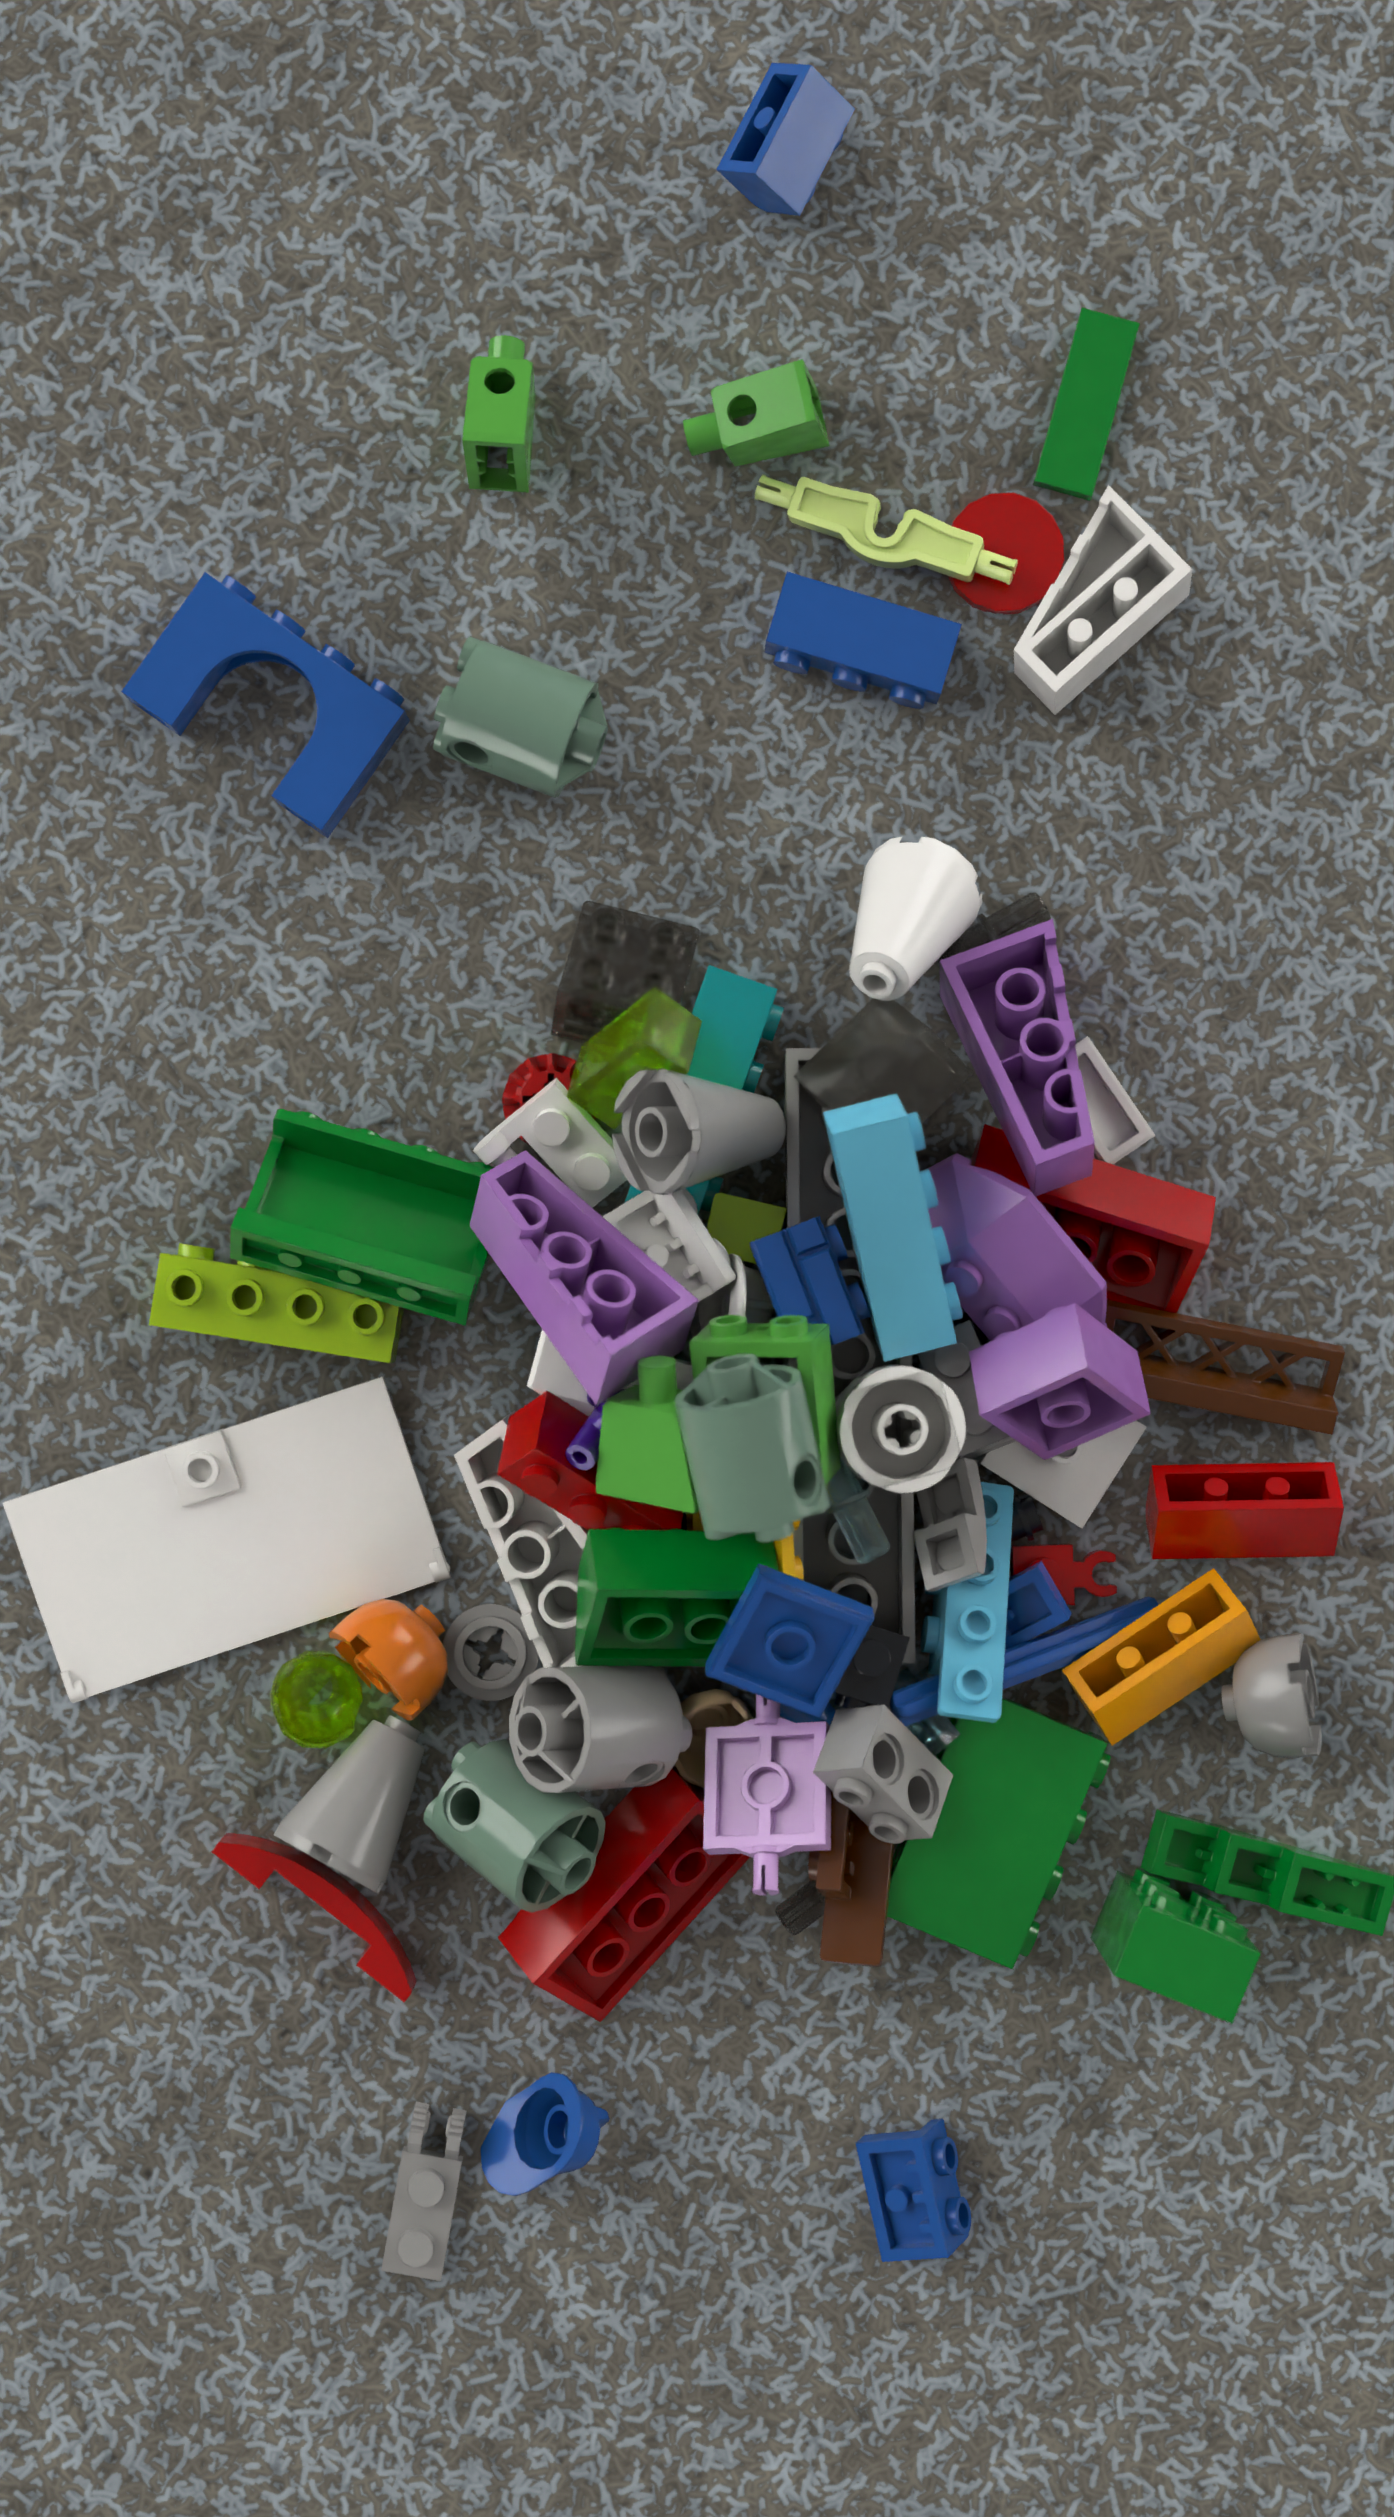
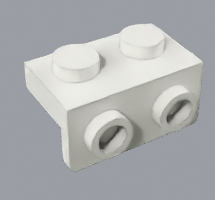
[602,1189,736,1303]

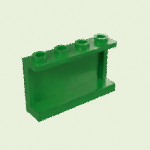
[230,1109,494,1326]
[887,1697,1111,1970]

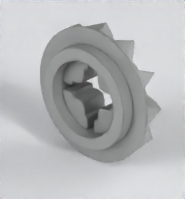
[443,1603,539,1701]

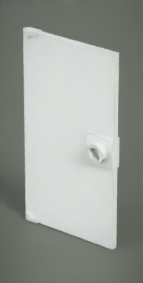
[3,1376,451,1703]

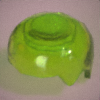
[270,1650,363,1749]

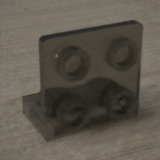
[551,901,700,1064]

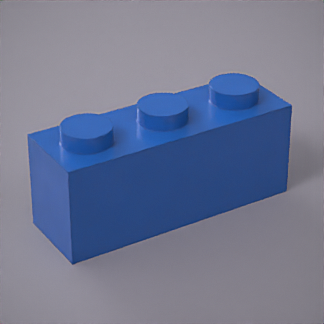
[765,572,962,709]

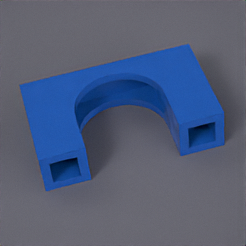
[121,572,410,838]

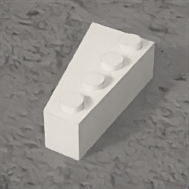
[454,1410,588,1668]

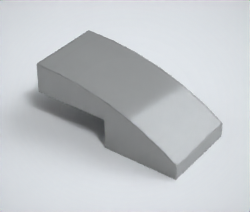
[913,1457,987,1592]

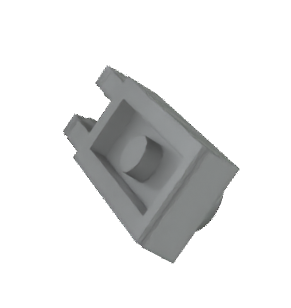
[381,2102,467,2281]

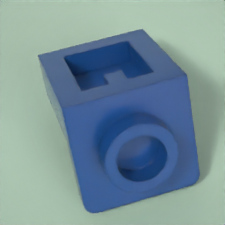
[1005,1561,1072,1649]

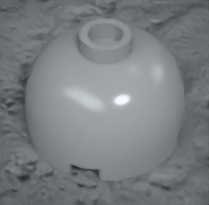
[1221,1633,1322,1758]

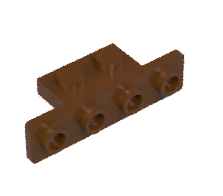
[808,1791,894,1967]

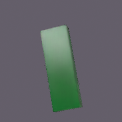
[1033,307,1140,501]

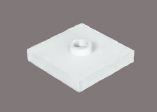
[979,1420,1147,1528]

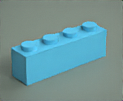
[823,1094,963,1362]

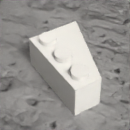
[1014,485,1192,715]

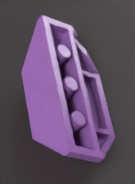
[926,1153,1107,1341]

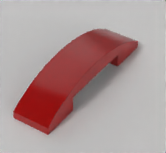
[211,1833,417,2003]

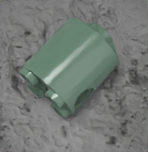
[433,636,608,798]
[675,1354,830,1542]
[423,1739,606,1912]

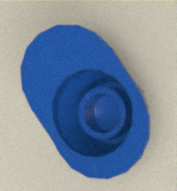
[480,2072,610,2196]

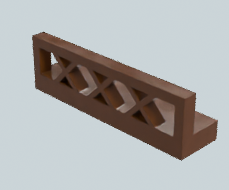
[1105,1300,1345,1435]

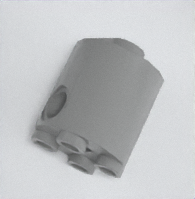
[509,1666,692,1793]

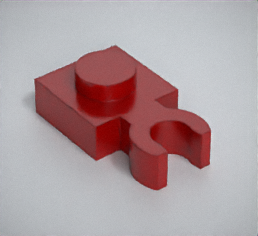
[1011,1543,1117,1605]

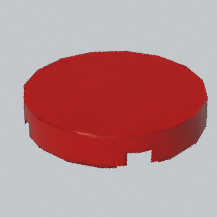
[948,492,1064,615]

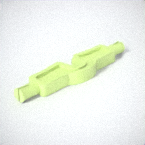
[755,474,1018,585]

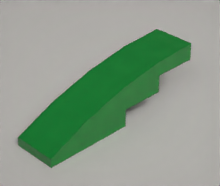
[1140,1809,1394,1936]

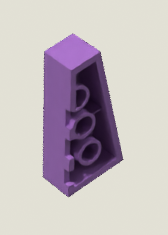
[939,919,1095,1197]
[469,1150,699,1406]

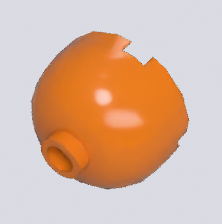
[328,1599,448,1721]

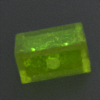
[566,987,702,1129]

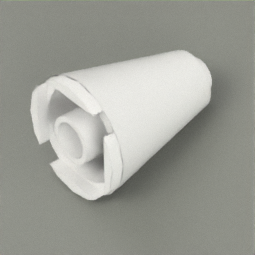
[849,836,982,1001]

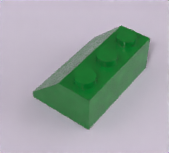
[575,1528,779,1666]

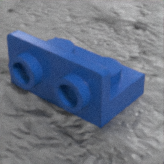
[856,2119,971,2262]

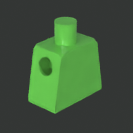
[462,335,536,493]
[683,359,830,467]
[596,1356,699,1514]

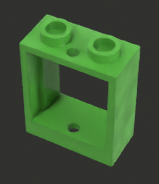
[689,1315,841,1485]

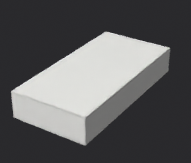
[1075,1036,1156,1164]

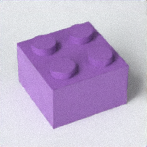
[969,1303,1151,1460]

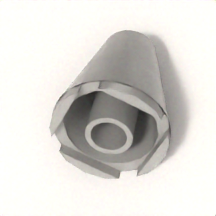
[612,1069,787,1195]
[274,1715,426,1894]

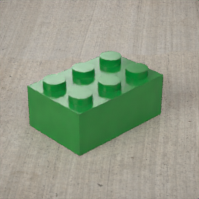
[1090,1867,1261,2024]

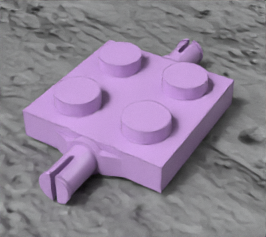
[703,1695,831,1896]

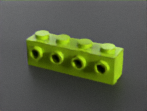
[149,1243,404,1363]

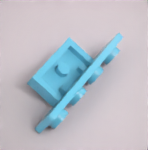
[920,1482,1014,1723]

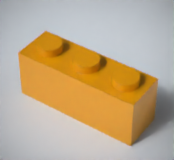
[1062,1568,1261,1746]

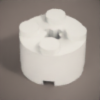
[836,1365,966,1493]

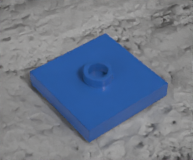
[705,1563,874,1718]

